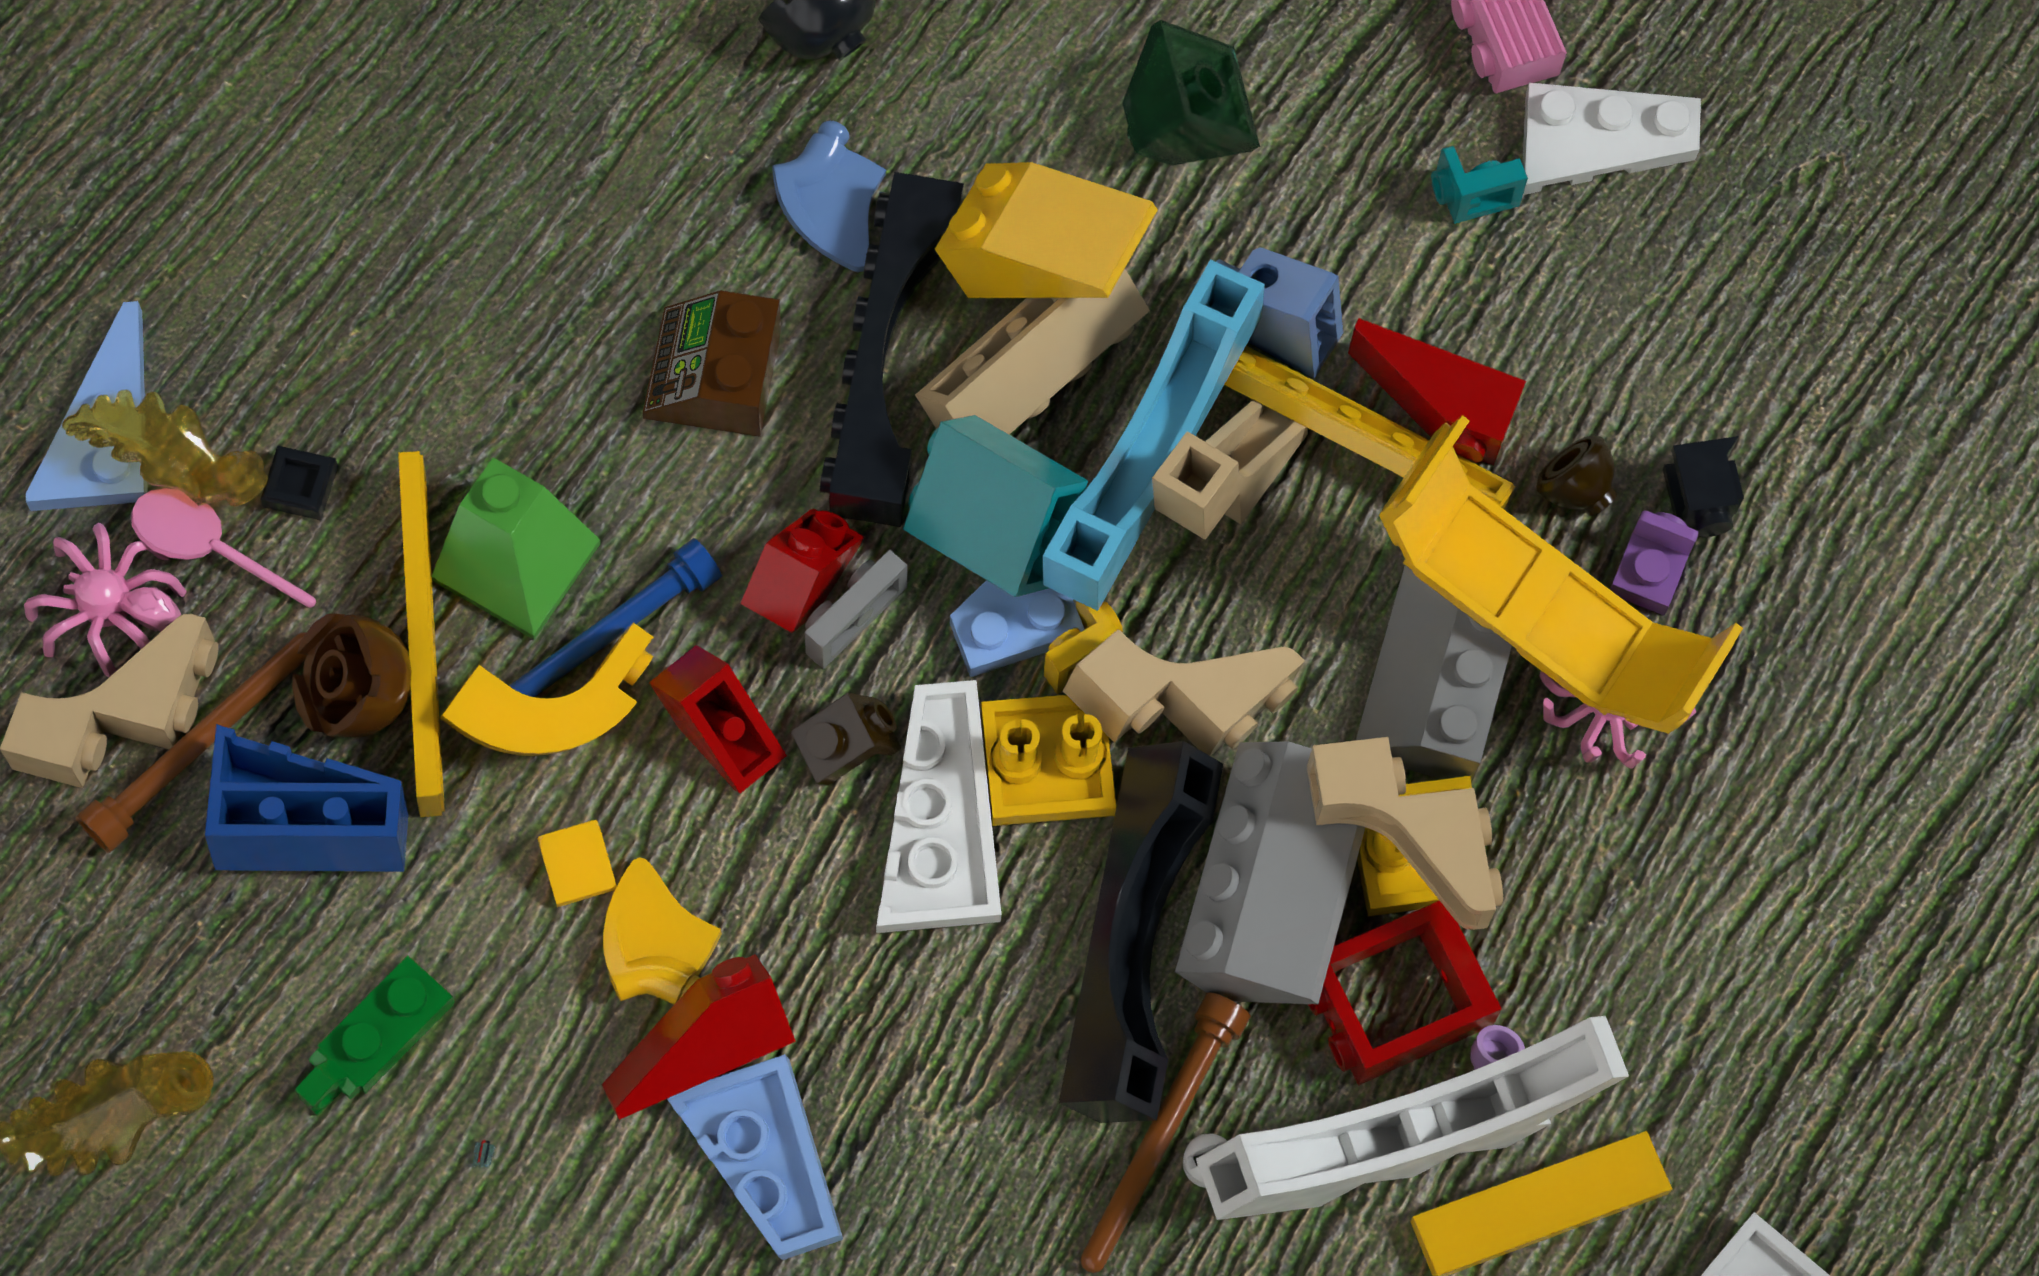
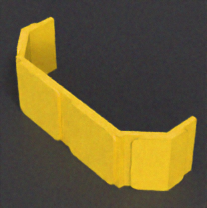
[1379,415,1743,734]

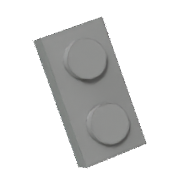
[805,550,907,670]

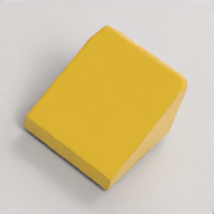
[537,820,617,907]

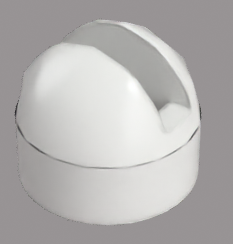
[1183,1134,1227,1188]

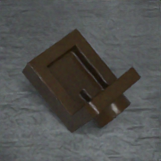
[791,693,901,786]

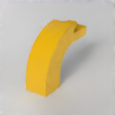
[439,623,654,756]

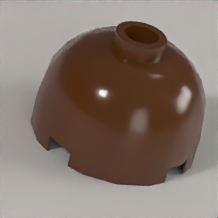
[292,613,412,738]

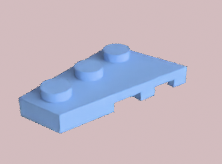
[667,1054,843,1260]

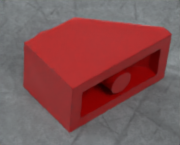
[649,645,787,794]

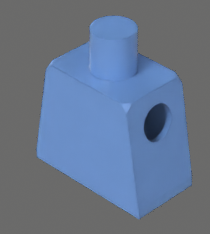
[1216,247,1343,378]

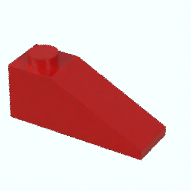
[1348,318,1526,466]
[601,954,796,1120]

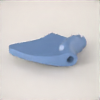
[772,120,886,272]

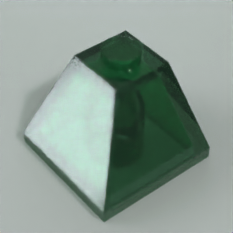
[1122,20,1260,166]

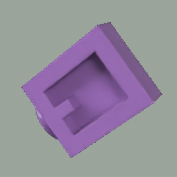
[1610,511,1699,616]

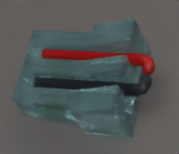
[473,1140,496,1169]

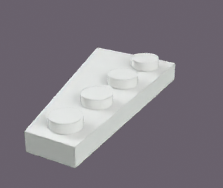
[876,680,1002,933]

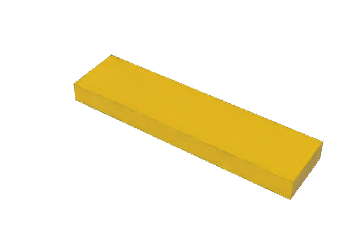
[1410,1131,1672,1276]

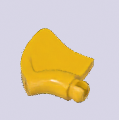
[603,857,722,1005]

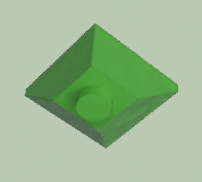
[431,457,601,640]

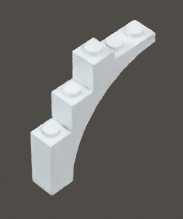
[1196,1016,1629,1220]

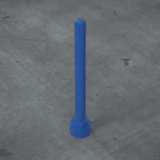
[509,538,722,697]

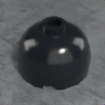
[758,0,876,61]

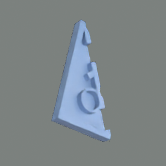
[26,301,148,511]

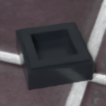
[260,445,338,520]

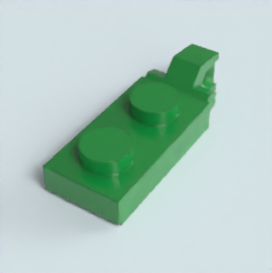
[295,955,455,1115]

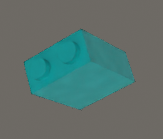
[903,415,1088,597]

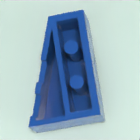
[205,724,409,872]

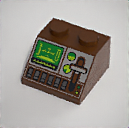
[642,290,781,437]

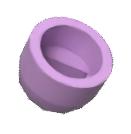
[1470,1025,1525,1070]

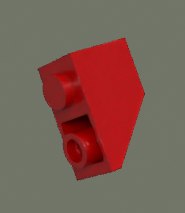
[740,508,864,633]

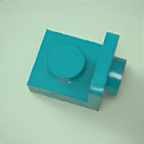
[1431,146,1528,224]

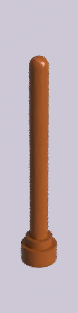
[75,632,307,853]
[1081,992,1251,1273]

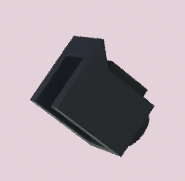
[1662,436,1744,537]

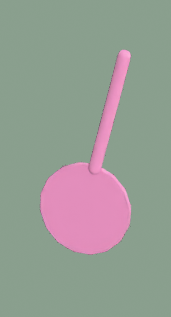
[131,488,316,608]

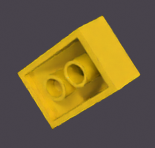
[935,162,1158,298]

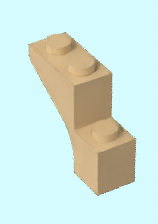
[1152,400,1308,540]
[0,614,218,788]
[1063,629,1305,756]
[1307,737,1503,930]

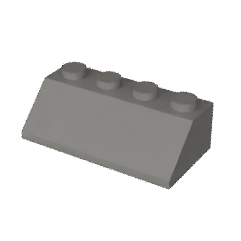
[1356,565,1512,784]
[1175,741,1365,1004]

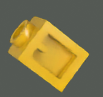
[1044,601,1123,694]

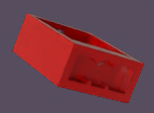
[1308,900,1502,1086]

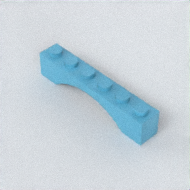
[1043,259,1265,611]

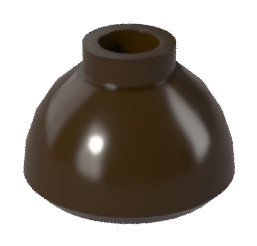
[1536,436,1617,516]

